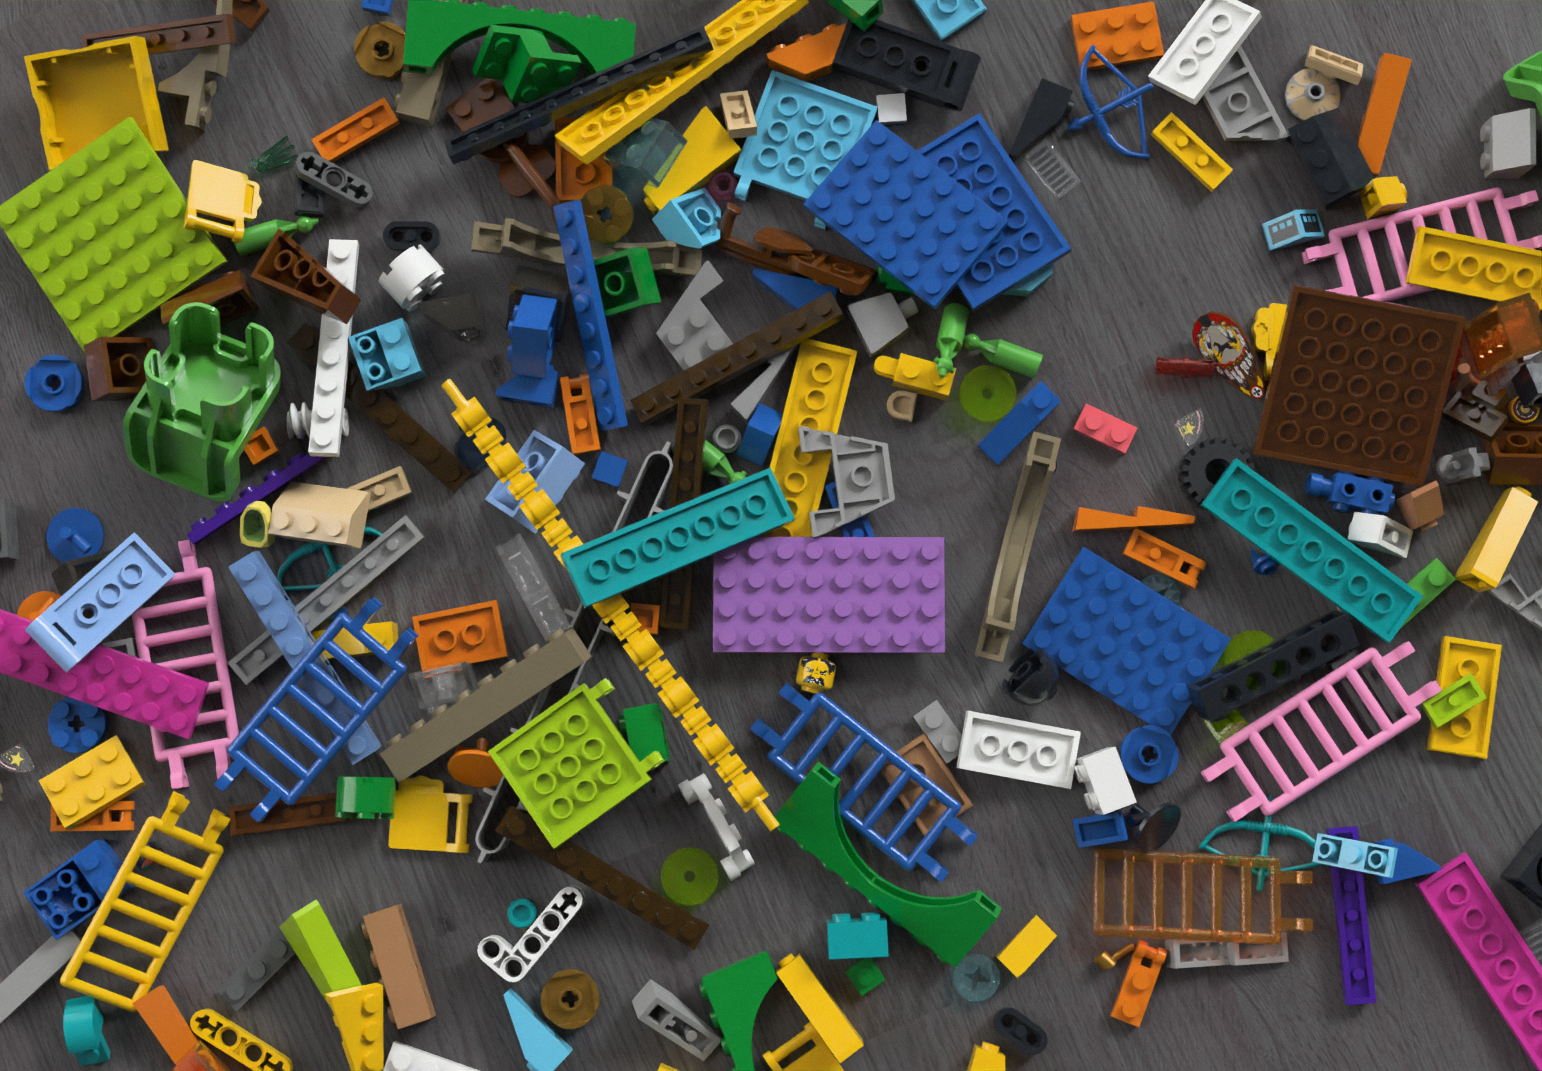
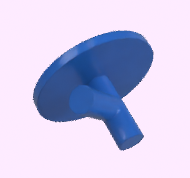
[46,508,104,565]

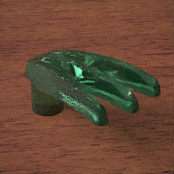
[248,136,298,173]

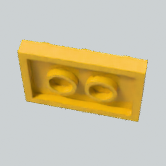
[39,735,146,831]

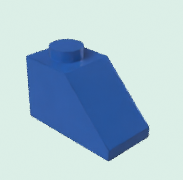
[495,365,560,409]
[1375,838,1441,884]

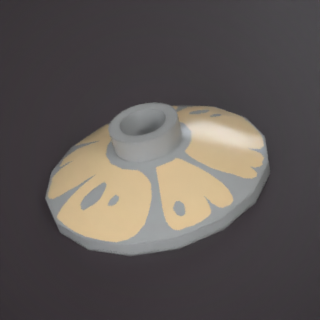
[1284,68,1341,121]

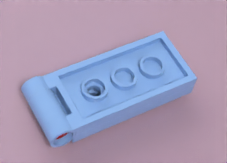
[25,532,175,673]

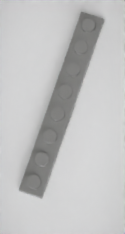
[228,515,425,685]

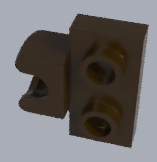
[1442,380,1508,443]

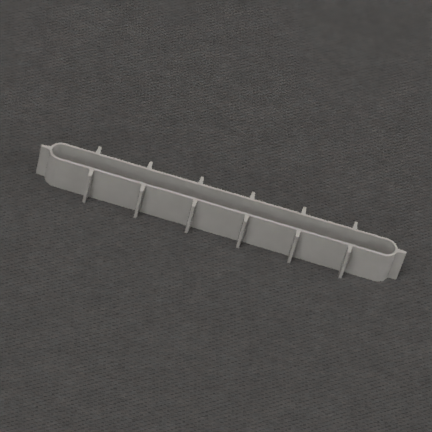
[475,441,673,863]

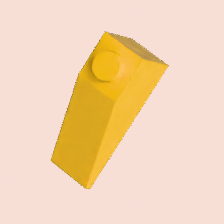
[311,621,398,659]

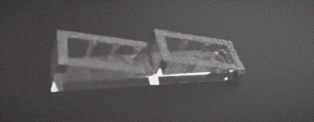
[495,533,572,644]

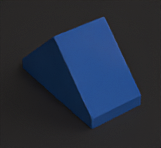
[736,404,783,467]
[1073,810,1128,848]

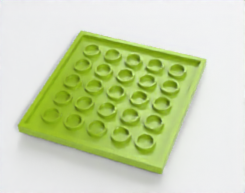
[0,117,227,353]

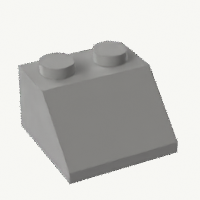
[1480,108,1536,179]

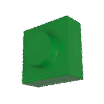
[845,958,886,996]

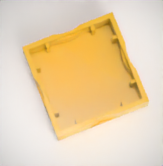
[24,36,169,170]

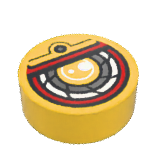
[1508,396,1540,424]

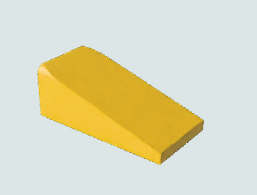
[996,915,1057,978]

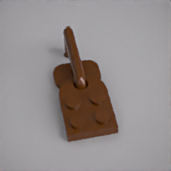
[445,78,561,222]
[716,203,878,296]

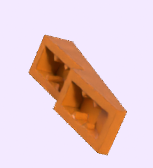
[1357,52,1412,175]
[1072,506,1195,533]
[132,985,219,1071]

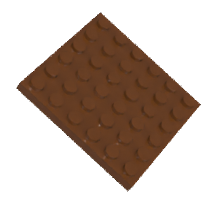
[1252,284,1466,486]

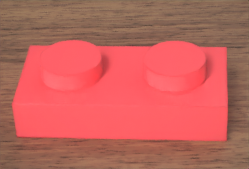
[1073,404,1137,455]

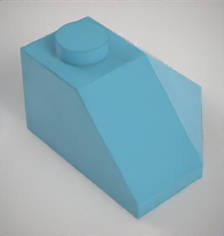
[652,187,721,249]

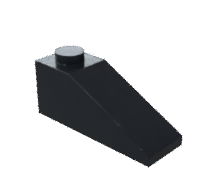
[1009,78,1074,162]

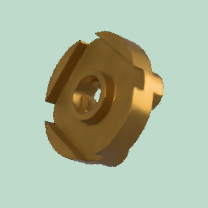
[354,22,405,80]
[580,185,634,243]
[541,969,600,1029]

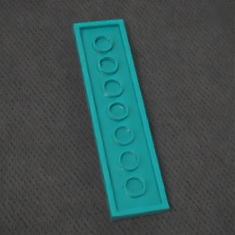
[1200,458,1423,643]
[560,468,795,609]

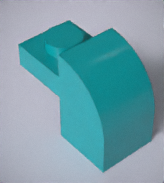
[63,996,111,1066]

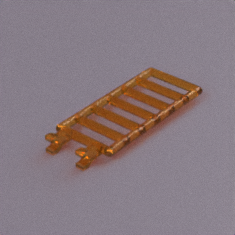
[1092,848,1313,945]

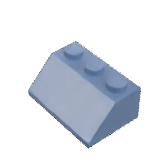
[485,430,585,534]

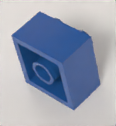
[507,295,557,378]

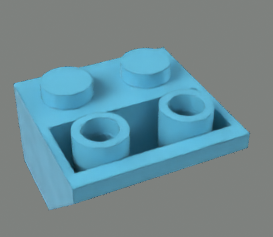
[348,318,426,391]

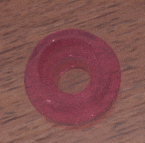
[709,171,737,200]

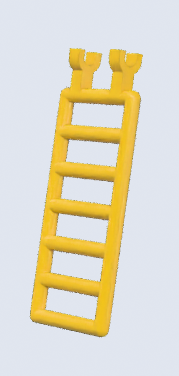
[60,791,230,1012]

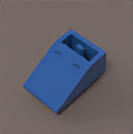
[23,839,137,940]

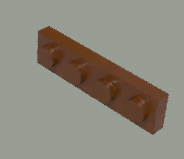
[228,793,349,836]

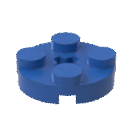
[25,355,85,413]
[48,697,109,753]
[1119,725,1179,784]

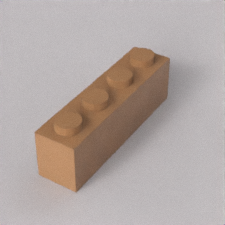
[361,904,436,1029]

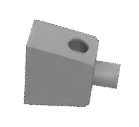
[846,293,918,359]

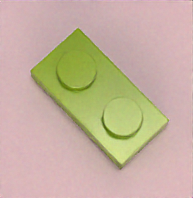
[1420,673,1487,728]

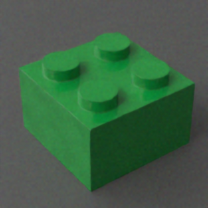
[593,247,661,318]
[619,703,671,763]

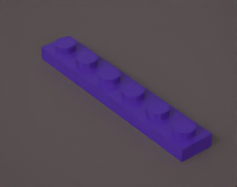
[186,448,341,544]
[1326,826,1377,1005]

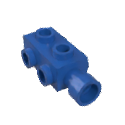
[1305,471,1395,515]

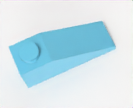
[503,988,573,1071]

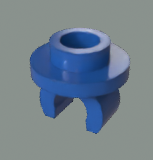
[1251,549,1280,576]

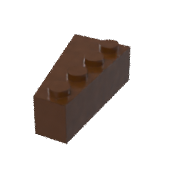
[250,228,361,324]

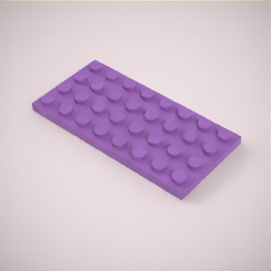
[713,537,945,653]

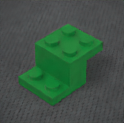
[472,25,581,103]

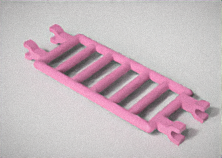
[1301,187,1542,302]
[132,540,239,789]
[1200,641,1442,822]

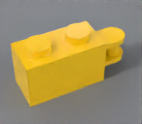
[874,353,956,401]

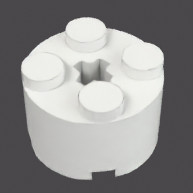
[379,245,445,312]

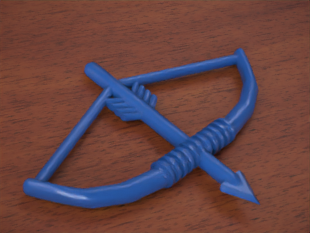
[1066,45,1153,159]

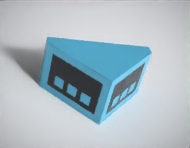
[1262,209,1325,251]

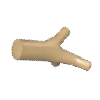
[1455,363,1480,393]

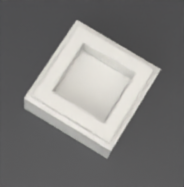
[876,93,907,125]

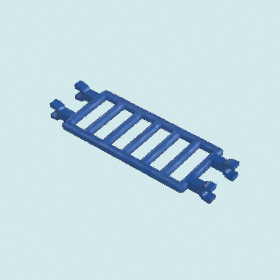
[214,597,419,822]
[750,682,978,882]

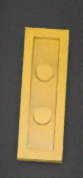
[1151,112,1233,192]

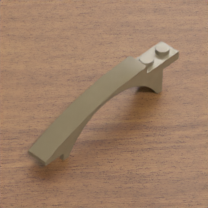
[158,0,232,131]
[471,218,703,277]
[974,431,1061,664]

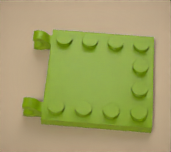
[488,678,665,849]

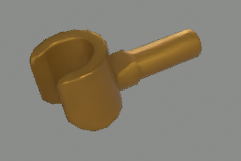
[1094,943,1135,970]

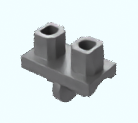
[1436,447,1490,485]

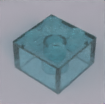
[603,118,687,188]

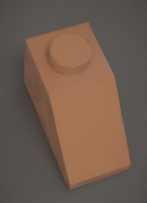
[1395,481,1444,532]

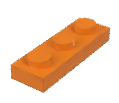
[311,97,400,163]

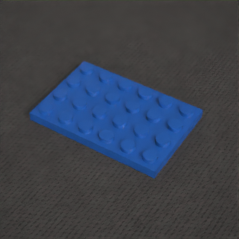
[918,113,1071,311]
[803,120,1008,310]
[1022,547,1231,735]

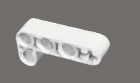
[477,885,585,982]

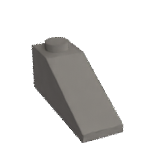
[632,979,722,1061]

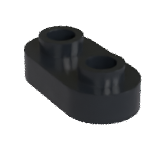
[383,221,441,252]
[993,1007,1048,1055]

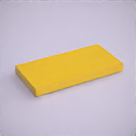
[1427,636,1502,759]

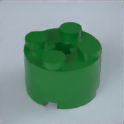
[335,776,396,819]

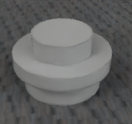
[713,424,741,453]

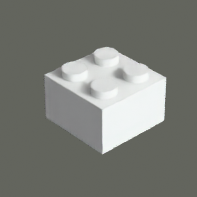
[1074,747,1136,815]

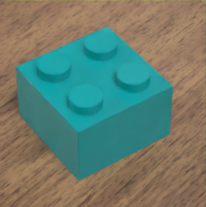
[826,912,889,959]

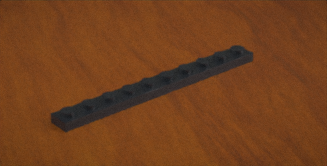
[444,26,714,165]

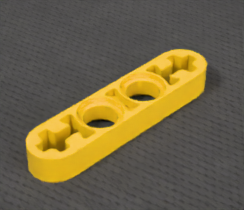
[190,1008,293,1071]

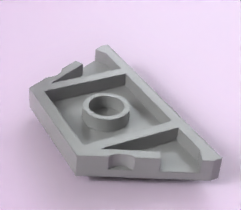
[1202,46,1289,141]

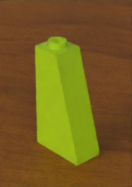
[279,899,362,1011]

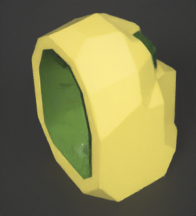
[240,501,275,548]

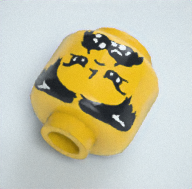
[796,653,836,694]

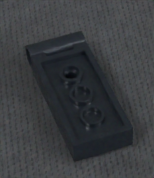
[832,19,981,112]

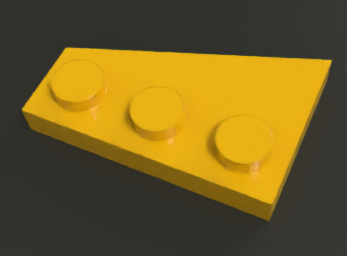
[325,982,384,1071]

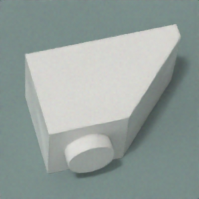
[1348,512,1413,558]

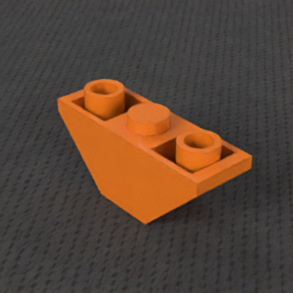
[767,24,847,82]

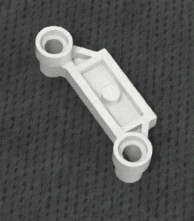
[677,773,755,881]

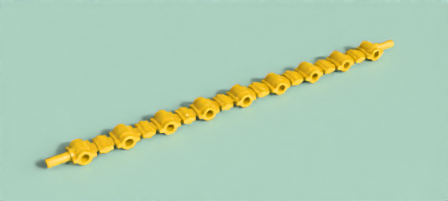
[441,379,780,831]

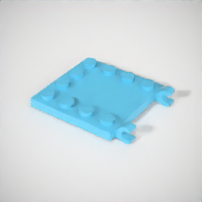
[733,70,878,230]

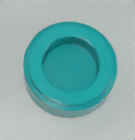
[507,898,537,928]

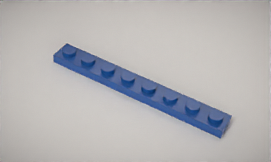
[553,200,628,431]

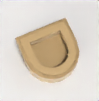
[887,391,918,423]

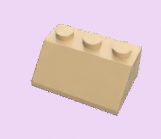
[268,482,371,549]

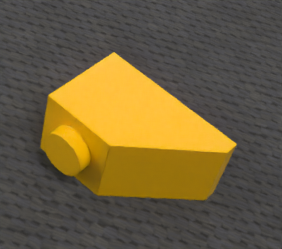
[1358,176,1407,220]

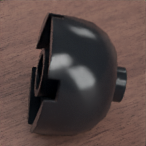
[1002,647,1059,706]

